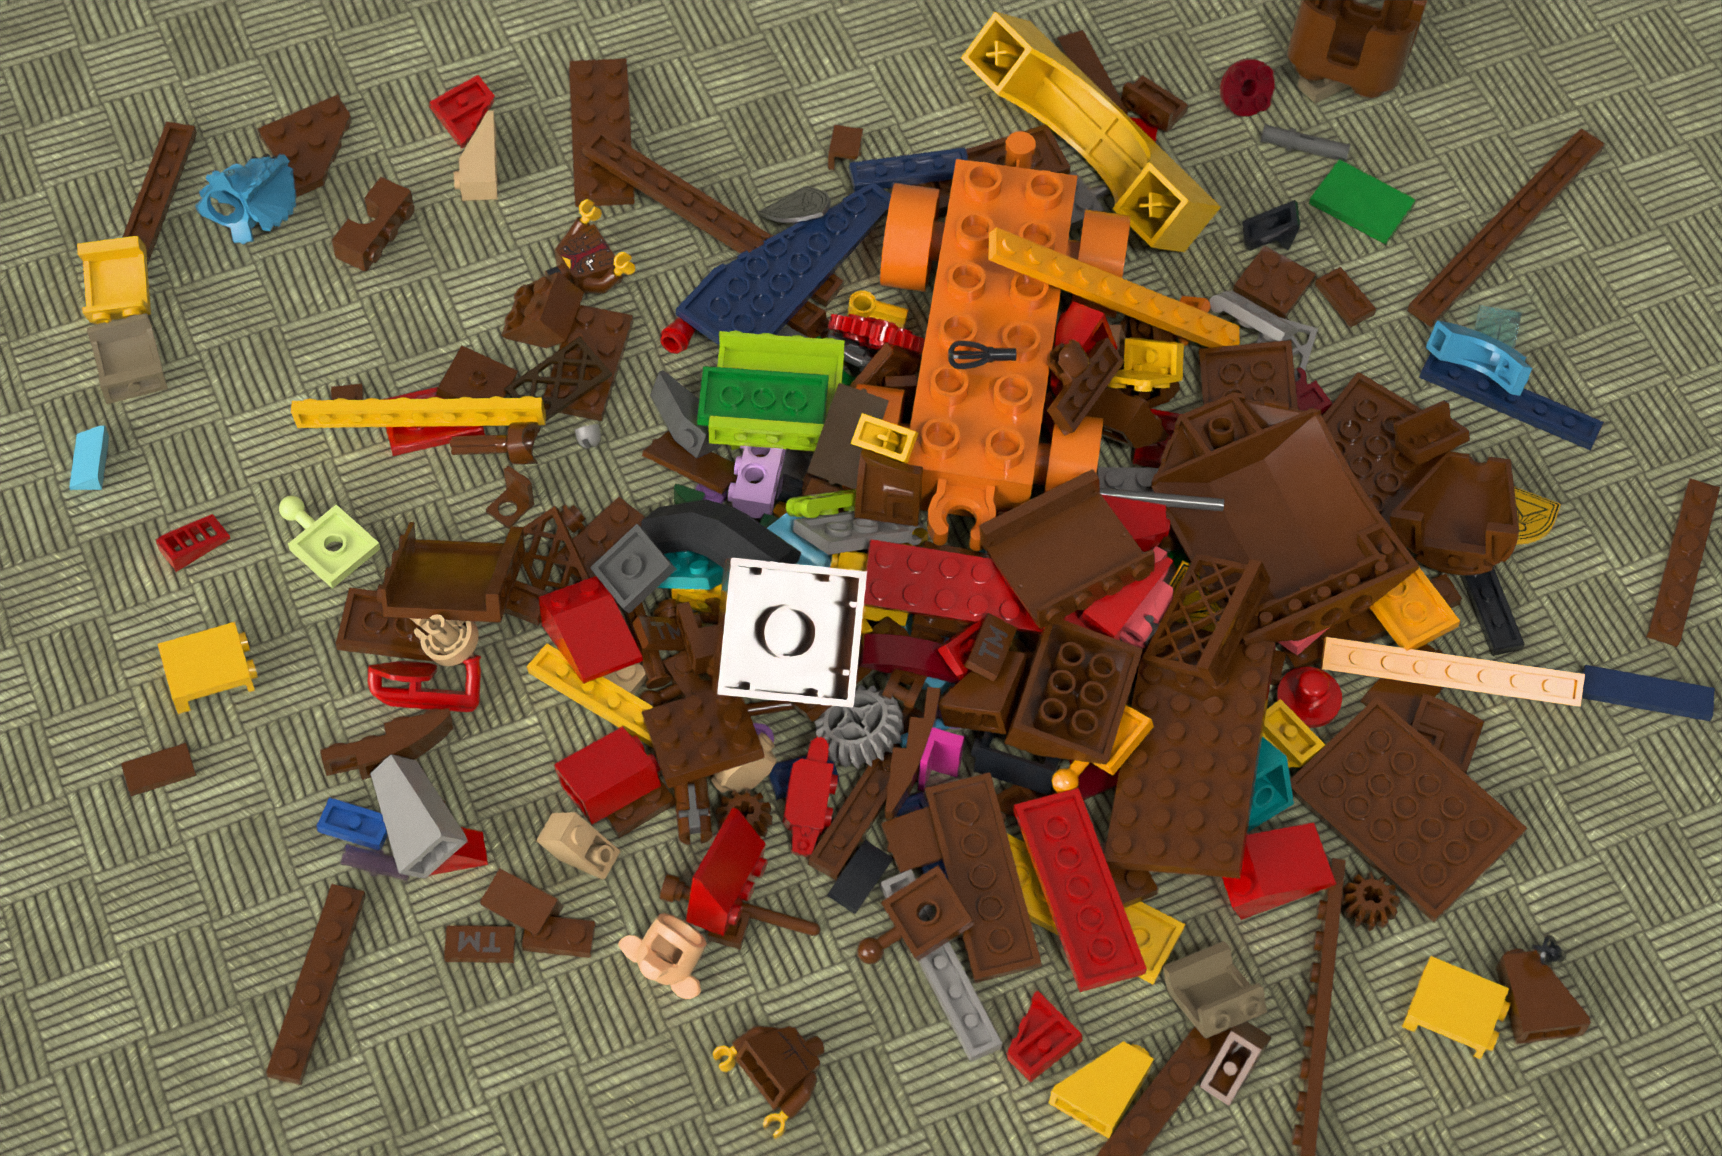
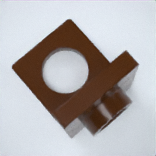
[486,466,534,529]

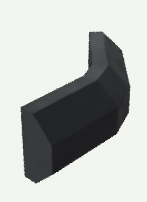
[641,499,801,568]

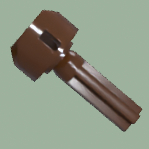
[450,422,540,465]

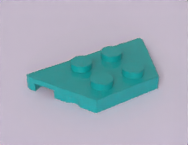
[657,550,724,590]

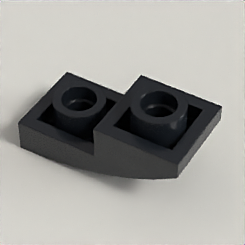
[827,840,894,914]

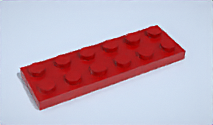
[1013,788,1147,992]

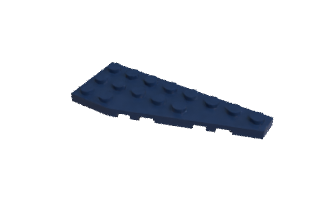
[676,182,891,345]

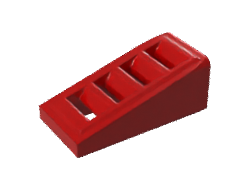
[155,514,231,572]

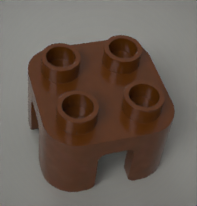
[1287,0,1428,98]

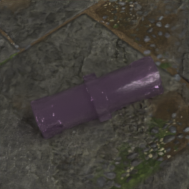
[341,844,410,882]

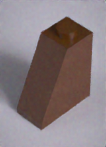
[938,651,1029,734]
[1496,949,1591,1044]

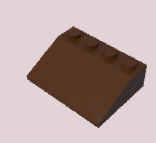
[1004,620,1143,765]

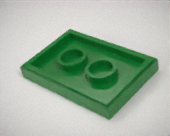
[1309,159,1416,245]

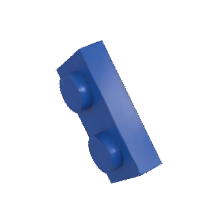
[316,797,388,851]

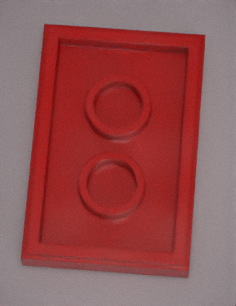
[381,387,485,456]

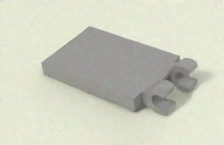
[793,511,923,555]

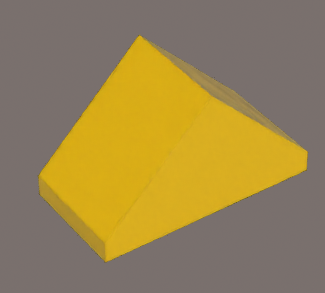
[851,413,919,463]

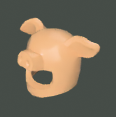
[618,913,707,999]

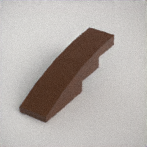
[885,687,941,821]

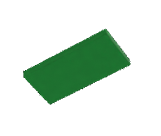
[697,366,829,426]

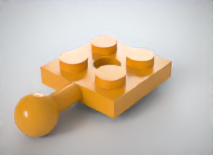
[1052,705,1154,793]

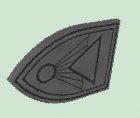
[757,185,831,225]

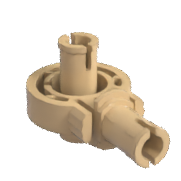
[410,614,479,666]

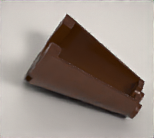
[1390,451,1519,575]

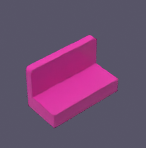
[918,727,964,792]

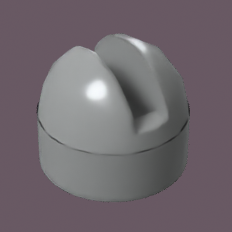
[575,424,601,449]

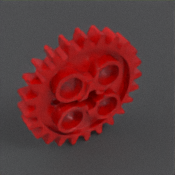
[828,314,925,355]

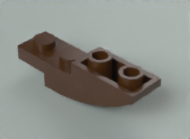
[320,708,453,780]

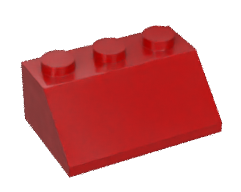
[686,807,768,936]

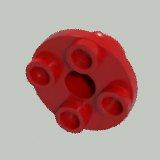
[1276,667,1342,728]

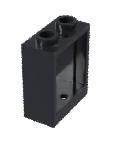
[971,727,1063,795]

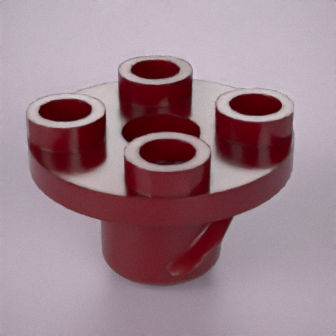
[1220,58,1275,117]

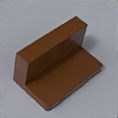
[480,868,564,935]

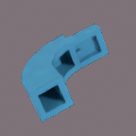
[1425,320,1532,396]

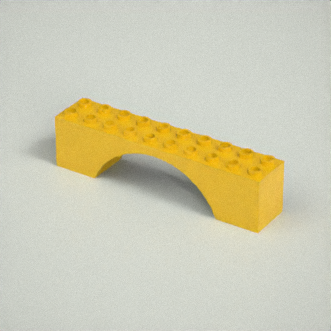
[961,12,1221,253]

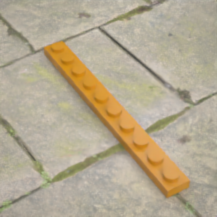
[988,227,1240,348]

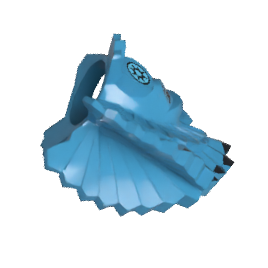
[195,154,296,245]

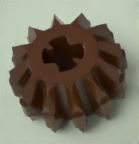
[716,788,773,838]
[1341,872,1400,932]

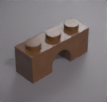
[332,177,415,272]

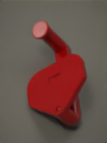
[367,655,481,712]

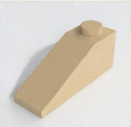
[454,110,498,201]

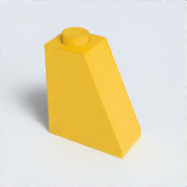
[1049,1041,1154,1139]

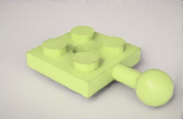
[279,496,380,589]

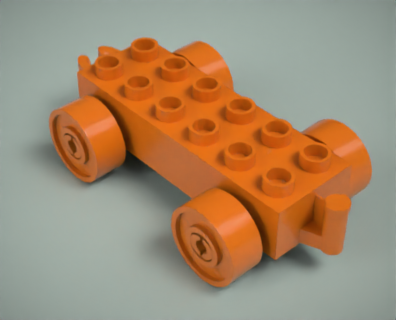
[842,131,1131,551]

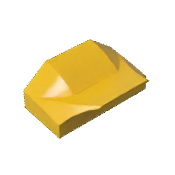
[1262,699,1325,768]

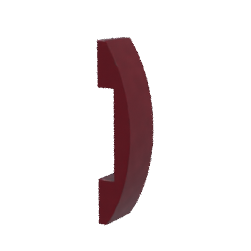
[860,634,960,689]

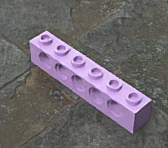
[728,446,787,519]

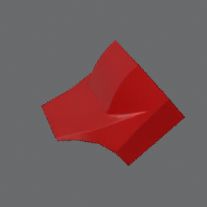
[937,618,984,681]

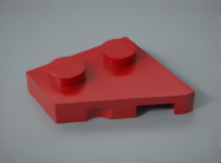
[430,75,495,149]
[1007,991,1083,1083]

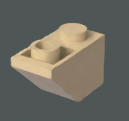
[536,812,621,879]

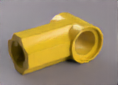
[847,290,909,329]

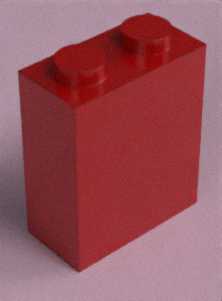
[554,726,661,825]

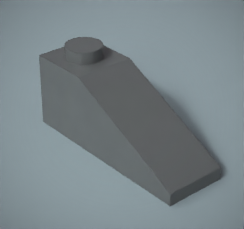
[650,370,722,458]

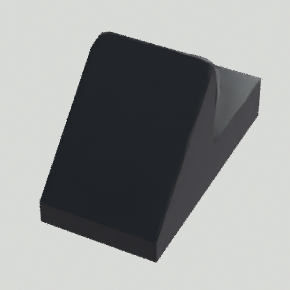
[1242,200,1300,251]

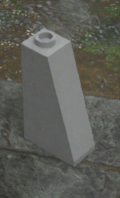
[370,755,467,879]

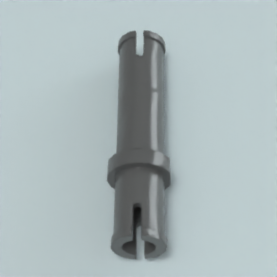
[1260,124,1350,162]

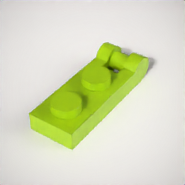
[786,489,856,518]

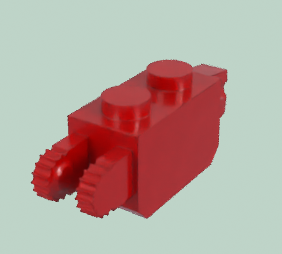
[782,736,838,857]

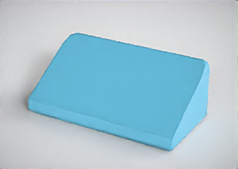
[69,425,109,490]

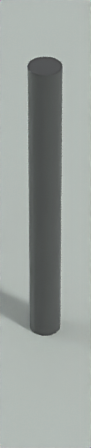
[1100,488,1224,511]

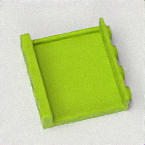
[708,331,845,451]

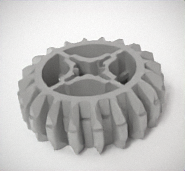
[815,684,904,769]

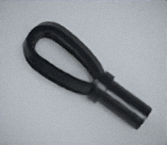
[948,341,1017,369]
[1531,935,1566,966]

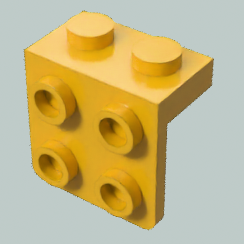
[1107,337,1184,392]

